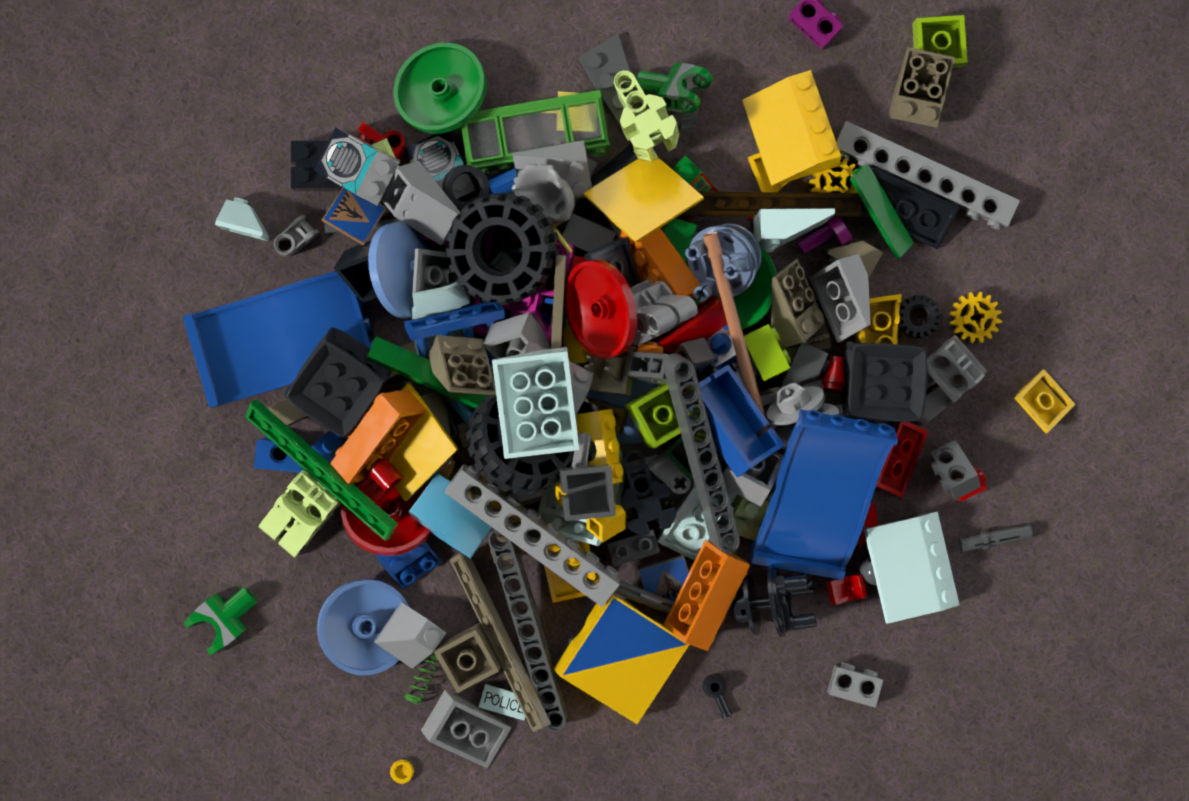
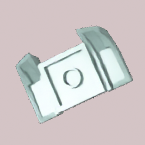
[411,281,469,360]

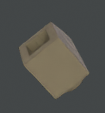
[825,241,883,278]

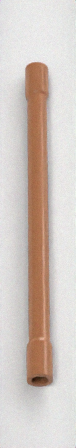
[703,232,770,437]

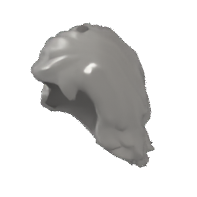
[512,163,575,223]

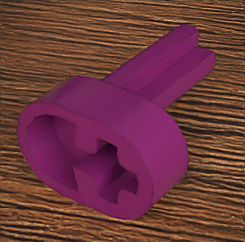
[797,218,853,254]

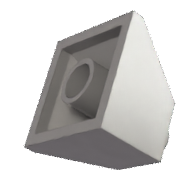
[374,602,446,669]

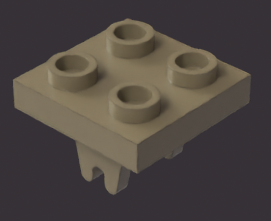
[584,346,638,396]

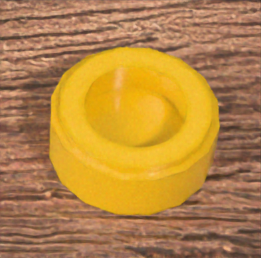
[390,759,414,784]

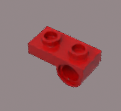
[357,122,406,159]
[357,459,405,504]

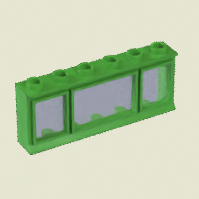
[461,90,610,175]

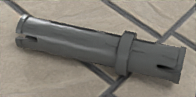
[959,524,1033,553]

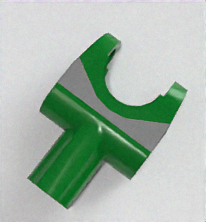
[637,63,713,113]
[184,586,258,656]

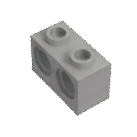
[827,662,883,708]

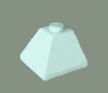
[215,197,270,241]

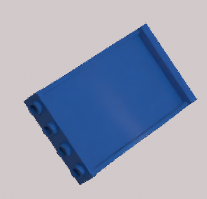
[182,271,373,408]
[749,409,898,580]

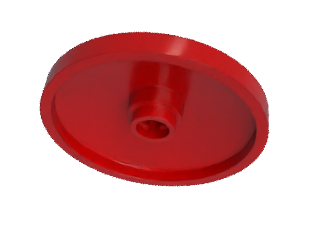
[564,259,637,359]
[341,481,431,556]

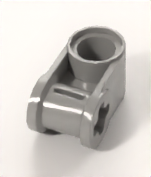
[274,214,320,257]
[647,451,691,494]

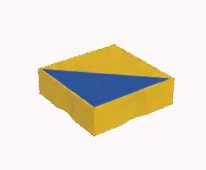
[554,593,689,724]

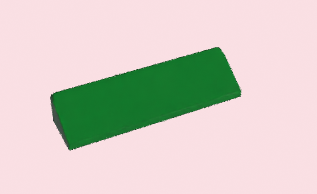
[850,164,913,259]

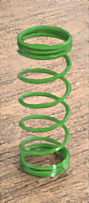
[404,653,440,705]

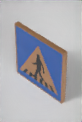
[322,187,386,245]

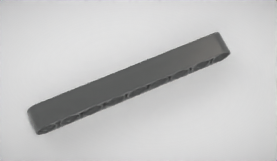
[663,353,740,554]
[489,529,569,732]

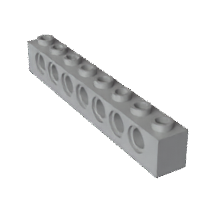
[836,121,1020,230]
[444,464,620,607]

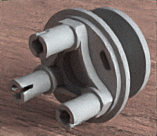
[767,383,840,450]

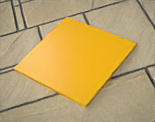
[583,158,704,243]
[390,383,458,501]

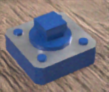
[705,325,737,370]

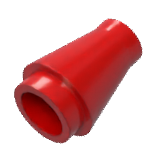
[821,356,845,393]

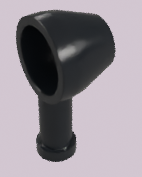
[702,674,733,719]

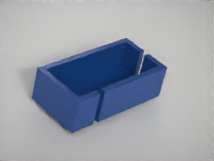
[691,364,785,478]

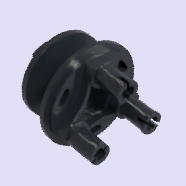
[732,565,817,637]

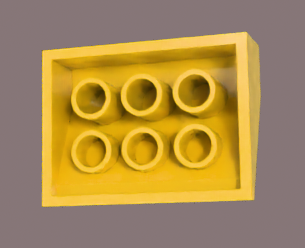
[742,70,841,187]

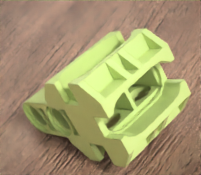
[614,71,679,162]
[258,470,341,558]

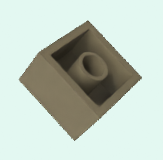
[434,623,501,693]

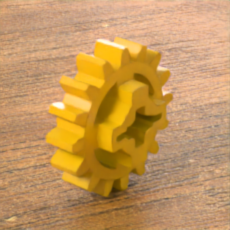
[809,158,858,193]
[949,292,1002,344]

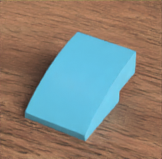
[409,473,493,559]

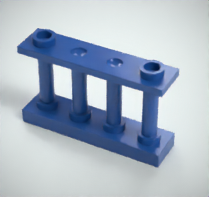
[404,302,505,365]

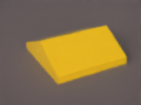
[1014,369,1075,433]

